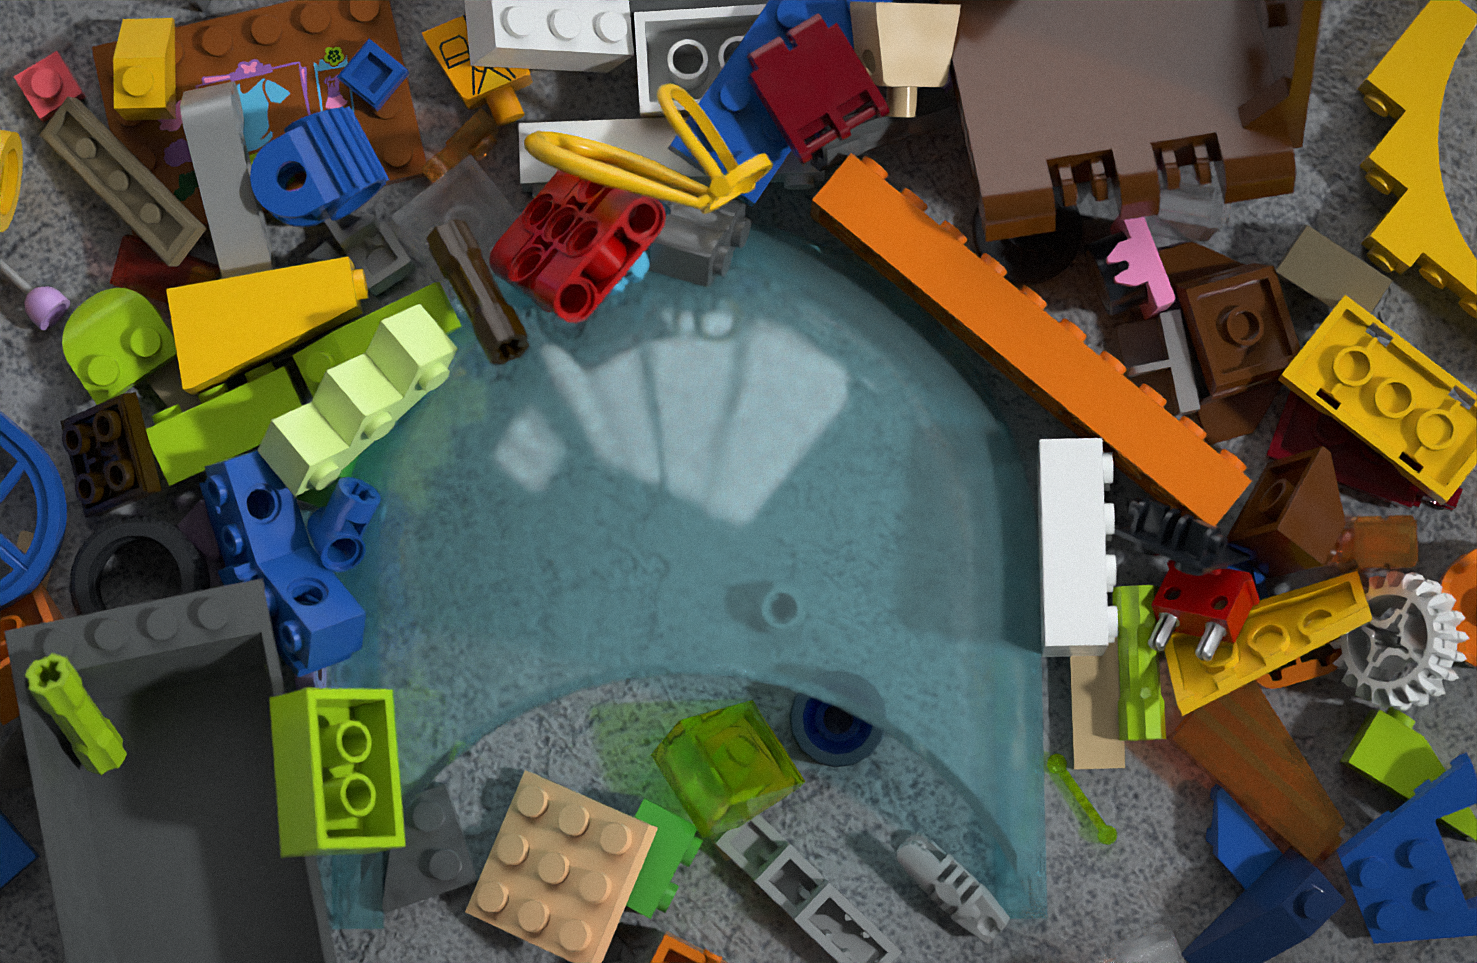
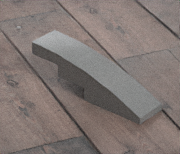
[713,811,902,963]

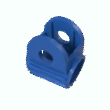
[250,106,389,227]

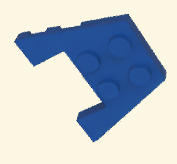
[1336,752,1477,944]

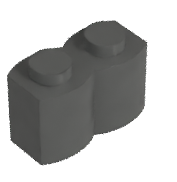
[649,191,751,288]

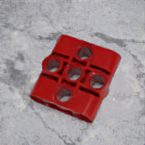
[489,170,666,323]

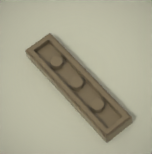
[39,97,207,267]

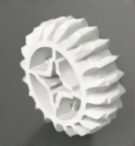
[1329,571,1469,711]

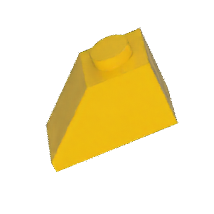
[113,18,176,120]

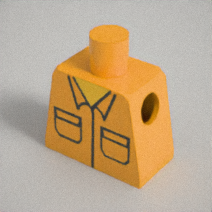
[422,14,533,126]

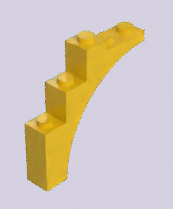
[1358,0,1477,319]

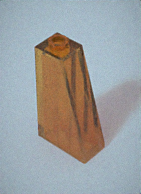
[1166,680,1346,863]

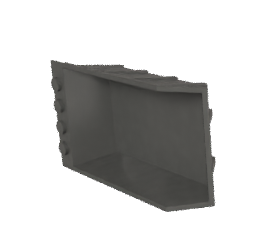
[5,579,337,963]

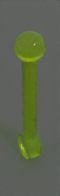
[1046,754,1118,845]

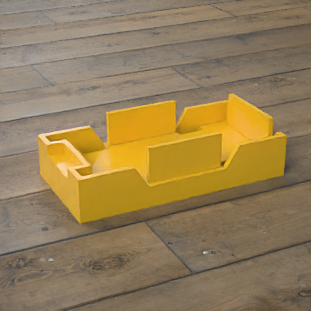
[1278,295,1477,505]

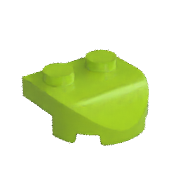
[62,288,177,405]

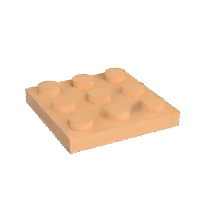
[465,770,658,963]

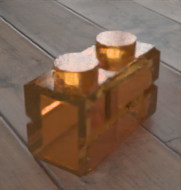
[1330,515,1418,574]

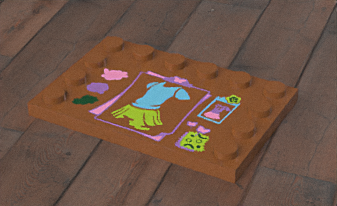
[91,0,430,238]

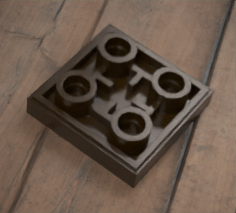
[61,392,162,518]

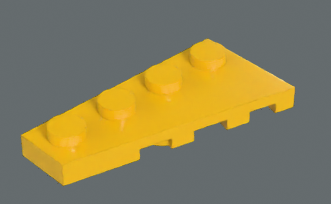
[1164,571,1373,716]

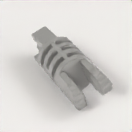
[895,831,1010,944]

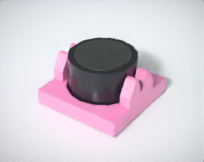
[1084,215,1176,320]

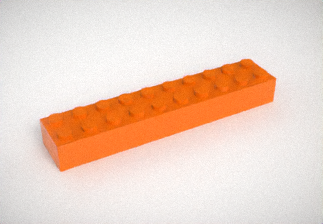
[810,153,1252,526]

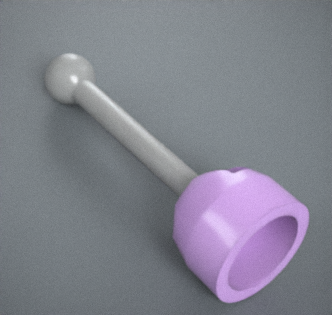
[0,258,70,330]

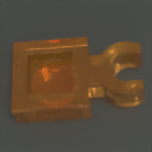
[421,108,500,188]

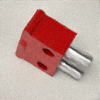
[1148,560,1260,661]

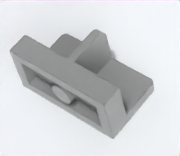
[1116,309,1200,417]

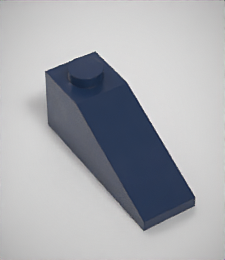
[1180,847,1347,963]

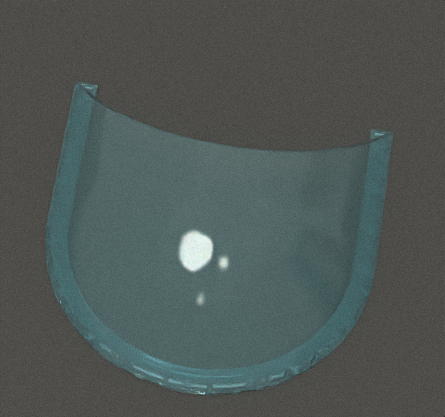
[331,223,1047,929]

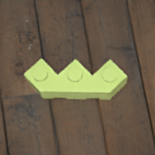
[258,304,458,496]

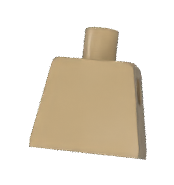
[850,1,960,117]

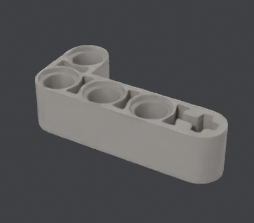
[180,81,277,279]

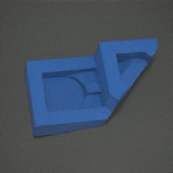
[1205,783,1282,890]

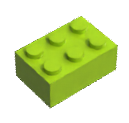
[270,688,405,857]

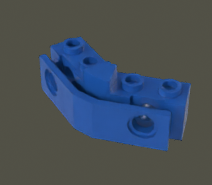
[199,449,366,678]

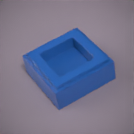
[337,39,410,112]

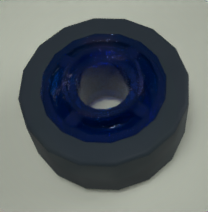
[789,670,887,767]

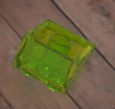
[651,700,805,838]

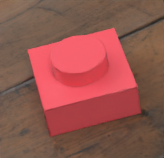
[14,51,86,123]

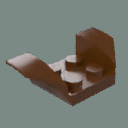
[1158,241,1301,446]

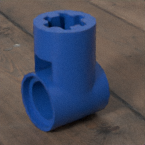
[306,477,381,572]

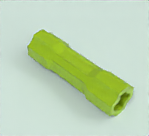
[1112,585,1166,741]
[25,653,127,776]

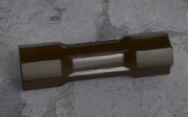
[426,219,530,365]

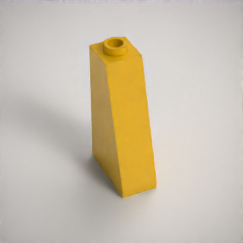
[166,256,369,395]

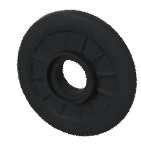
[972,186,1082,284]

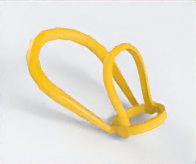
[524,83,774,214]

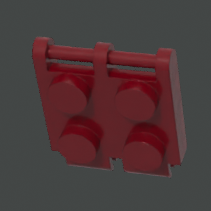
[747,13,890,165]

